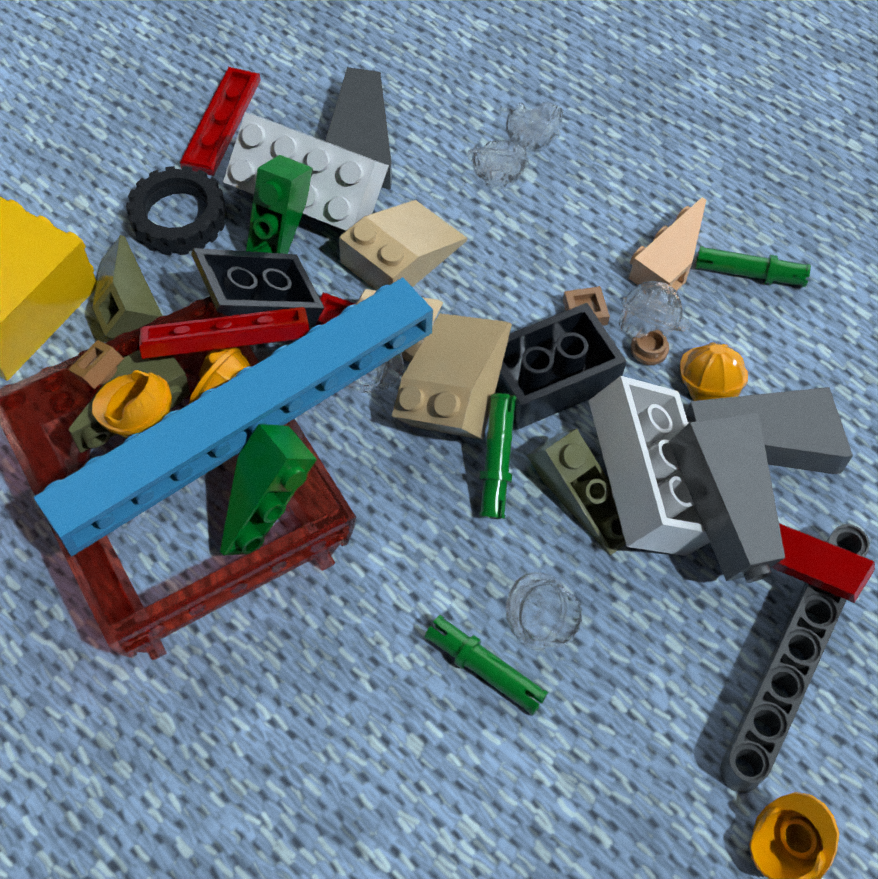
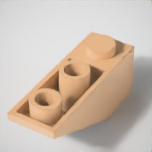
[629,197,706,303]

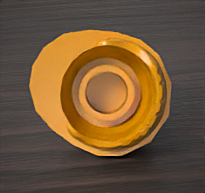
[680,342,748,401]
[188,347,250,405]
[92,370,172,438]
[749,792,839,879]

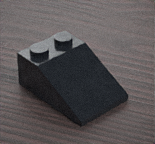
[191,248,324,340]

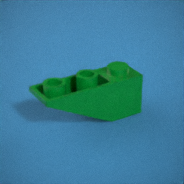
[246,155,313,254]
[220,424,317,556]

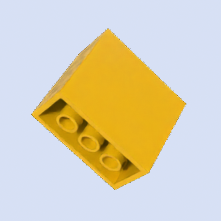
[0,197,97,381]

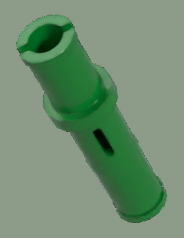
[695,246,811,287]
[479,393,517,519]
[424,615,549,716]

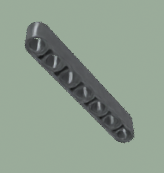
[720,524,870,793]

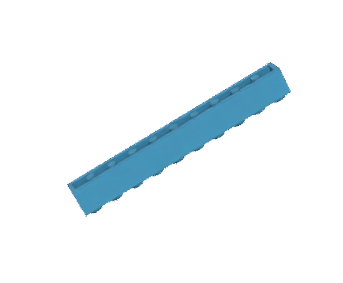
[33,277,433,557]

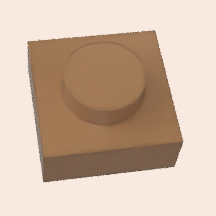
[563,286,610,326]
[68,340,124,389]

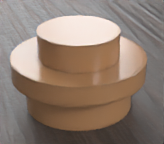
[630,328,669,365]

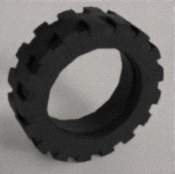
[126,166,227,255]

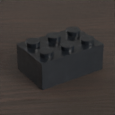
[495,303,627,430]

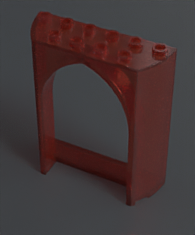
[0,296,356,660]

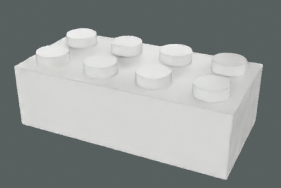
[223,112,389,231]
[589,376,710,556]

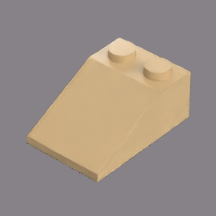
[339,200,468,291]
[392,313,512,440]

